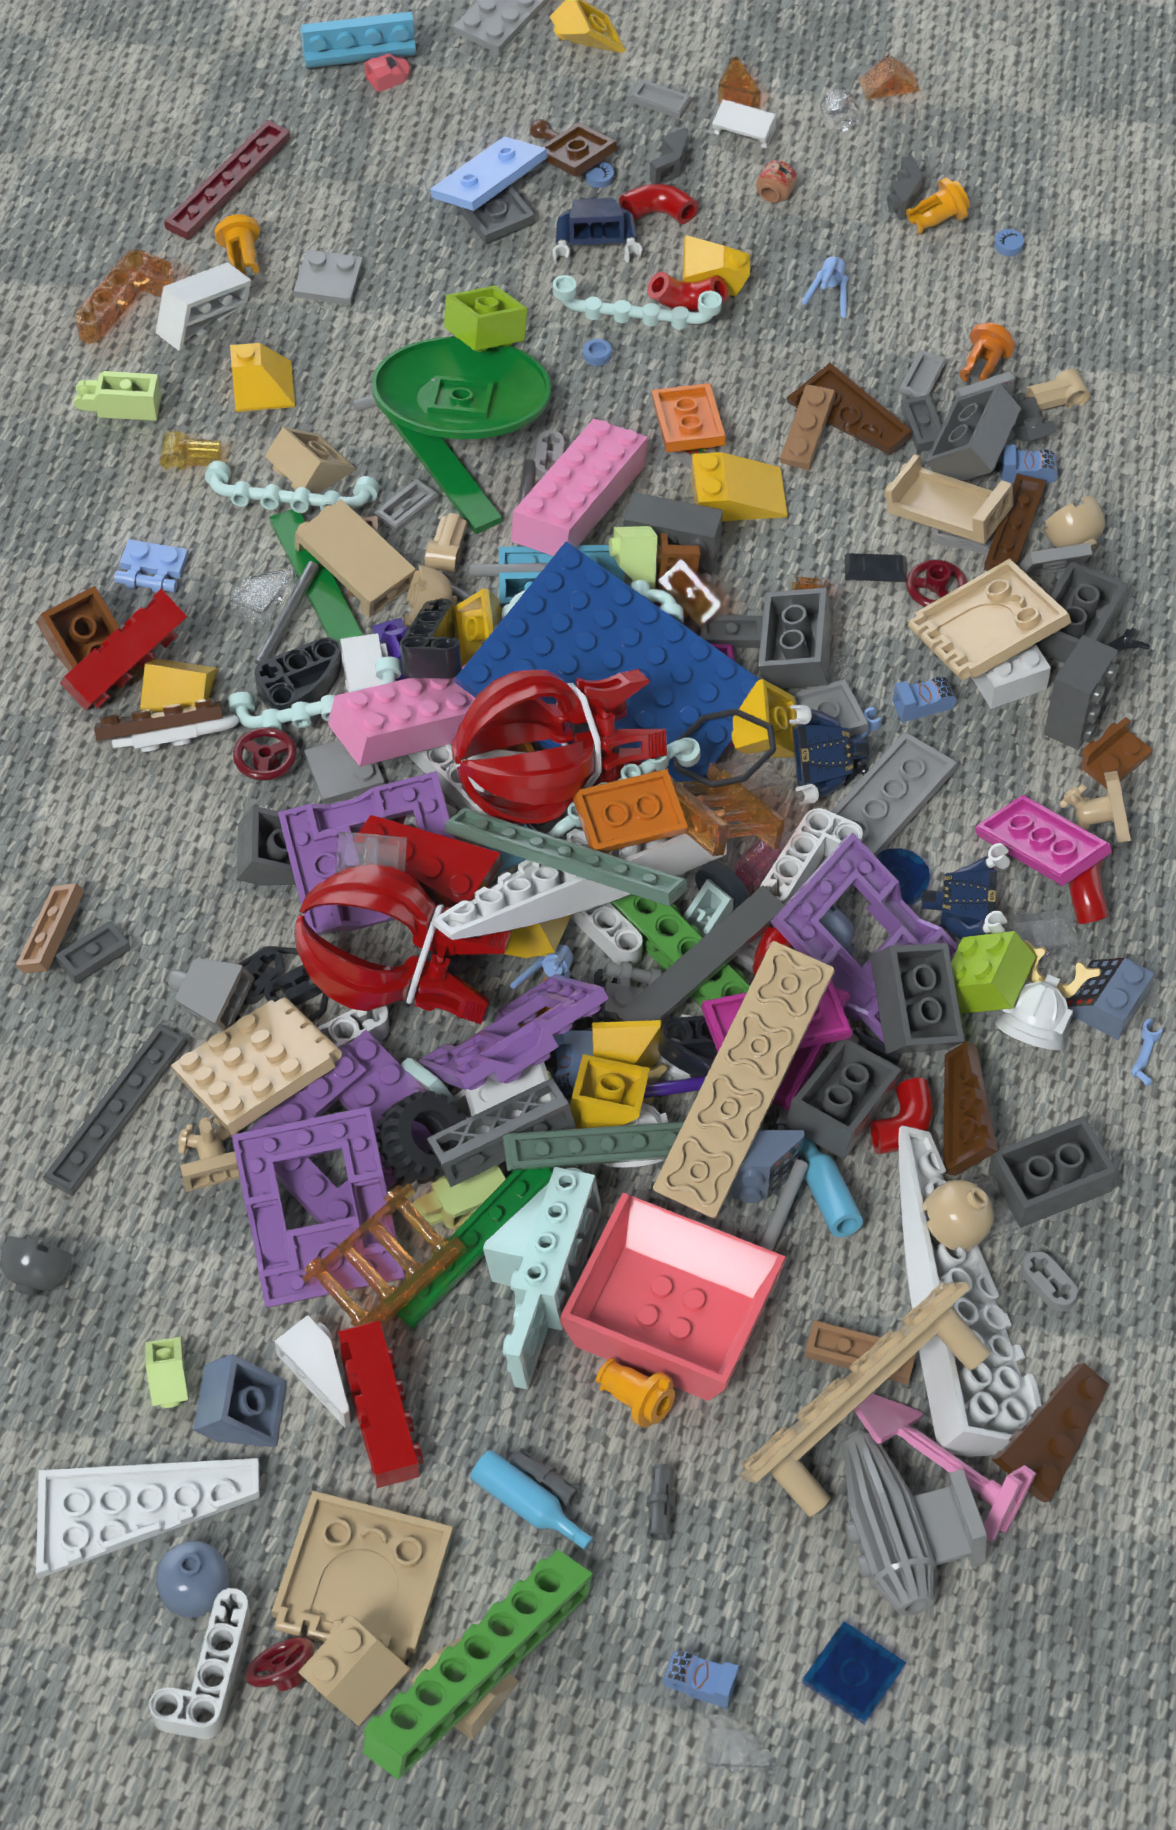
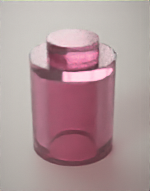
[734,837,782,887]

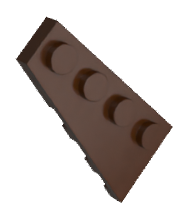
[787,363,912,455]
[943,1041,998,1176]
[991,1363,1109,1503]

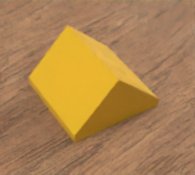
[453,588,501,666]
[140,658,217,712]

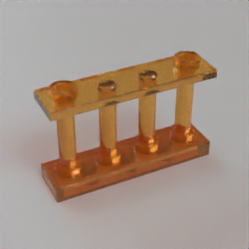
[651,763,785,856]
[302,1183,466,1327]

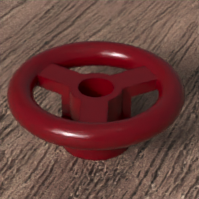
[906,559,967,607]
[233,727,297,781]
[245,1637,315,1692]

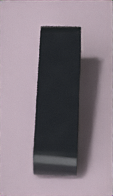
[400,598,462,679]

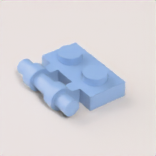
[114,539,188,593]

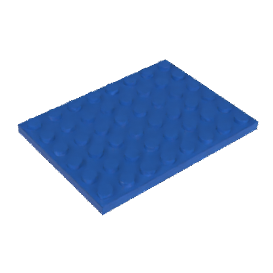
[454,541,760,797]

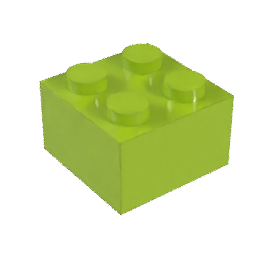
[444,285,527,352]
[951,931,1036,1013]

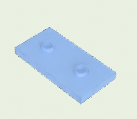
[430,136,548,211]

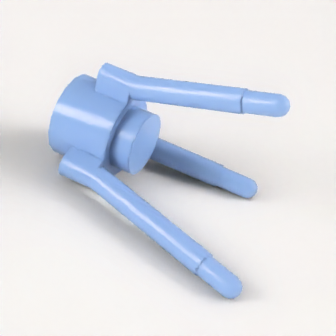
[801,257,849,318]
[510,944,574,989]

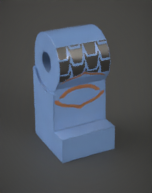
[1000,445,1057,483]
[892,677,957,723]
[553,1031,593,1096]
[662,1651,739,1709]

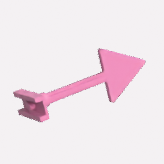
[853,1393,1036,1542]

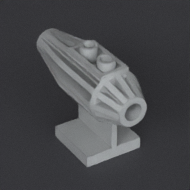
[842,1430,987,1616]

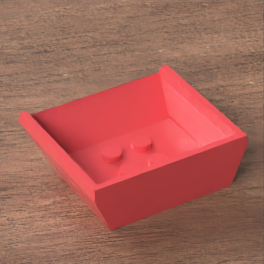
[560,1193,787,1401]

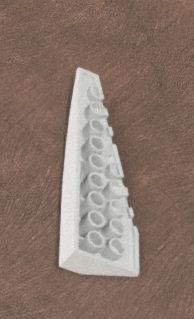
[433,787,727,940]
[898,1125,1042,1457]

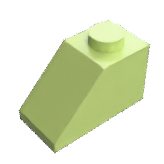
[609,526,657,589]
[145,1337,188,1408]

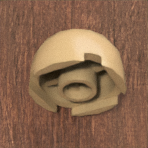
[1042,495,1105,549]
[404,565,457,626]
[922,1180,994,1252]

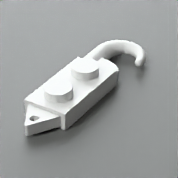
[112,715,239,752]

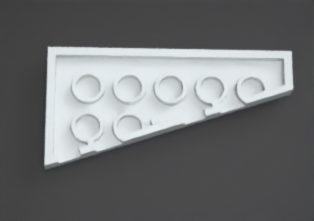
[36,1458,260,1579]

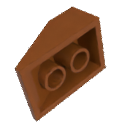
[36,586,142,673]

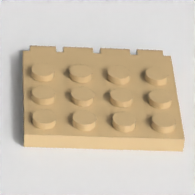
[908,559,1072,680]
[171,998,342,1135]
[272,1491,453,1663]

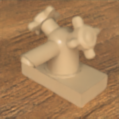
[1059,771,1131,843]
[178,1117,240,1192]

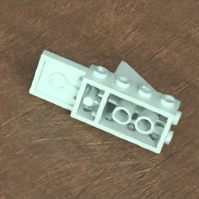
[483,1167,602,1390]

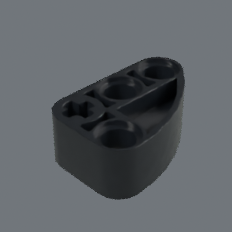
[254,637,342,723]
[658,1016,718,1077]

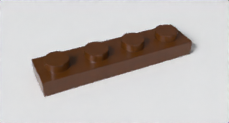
[984,473,1046,571]
[94,698,223,741]

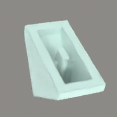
[682,879,734,937]

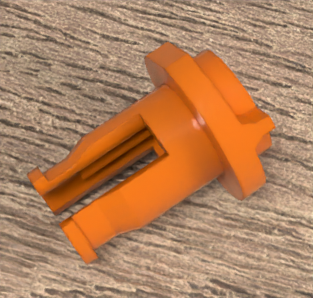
[960,322,1016,382]

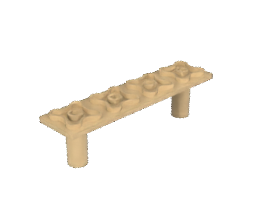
[653,941,835,1219]
[739,1281,990,1517]

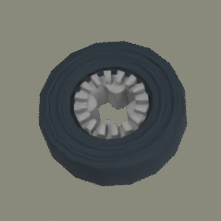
[695,861,749,911]

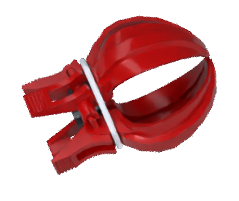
[452,669,667,823]
[294,864,512,1025]

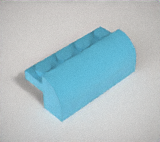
[300,11,416,68]
[499,545,624,607]

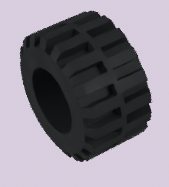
[375,1090,467,1185]

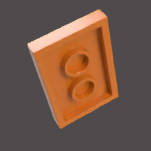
[652,383,726,452]
[573,769,688,853]

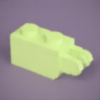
[73,371,161,421]
[412,1165,505,1229]

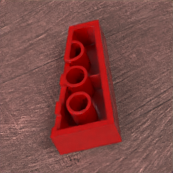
[60,588,187,710]
[353,814,503,907]
[338,1320,424,1488]

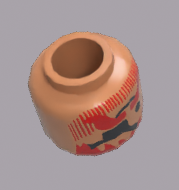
[756,160,797,203]

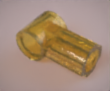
[159,431,222,470]

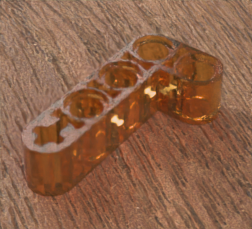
[75,249,175,344]

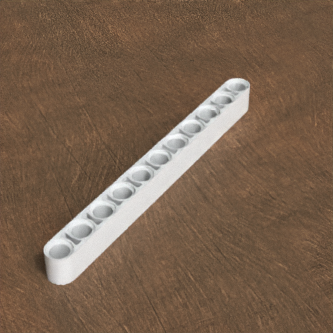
[408,744,643,967]

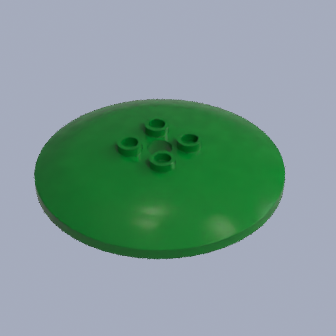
[372,336,551,439]

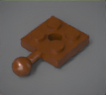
[529,119,618,177]

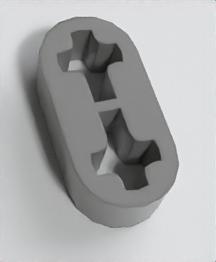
[535,430,564,479]
[1022,1252,1078,1312]

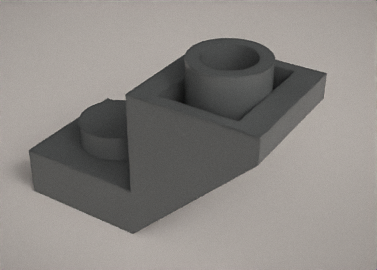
[650,127,689,184]
[887,155,923,220]
[1011,393,1056,441]

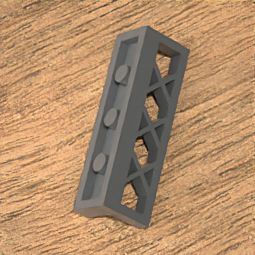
[427,1078,576,1187]

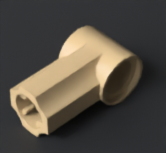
[1026,369,1090,411]
[425,513,467,573]

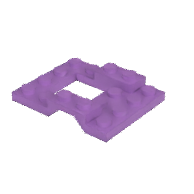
[278,771,455,935]
[770,832,958,1043]
[417,974,609,1090]
[247,1030,433,1224]
[232,1106,405,1308]

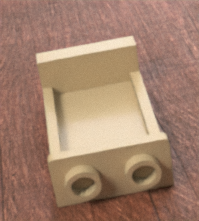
[884,454,1013,544]
[295,499,416,618]

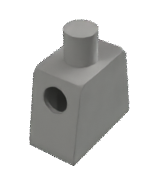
[168,958,255,1032]

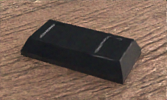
[845,553,906,582]

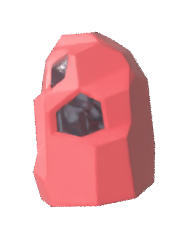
[364,54,410,92]

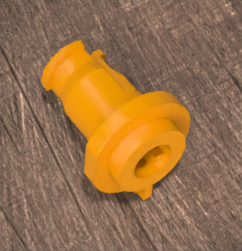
[906,177,970,235]
[214,214,261,276]
[595,1357,675,1428]

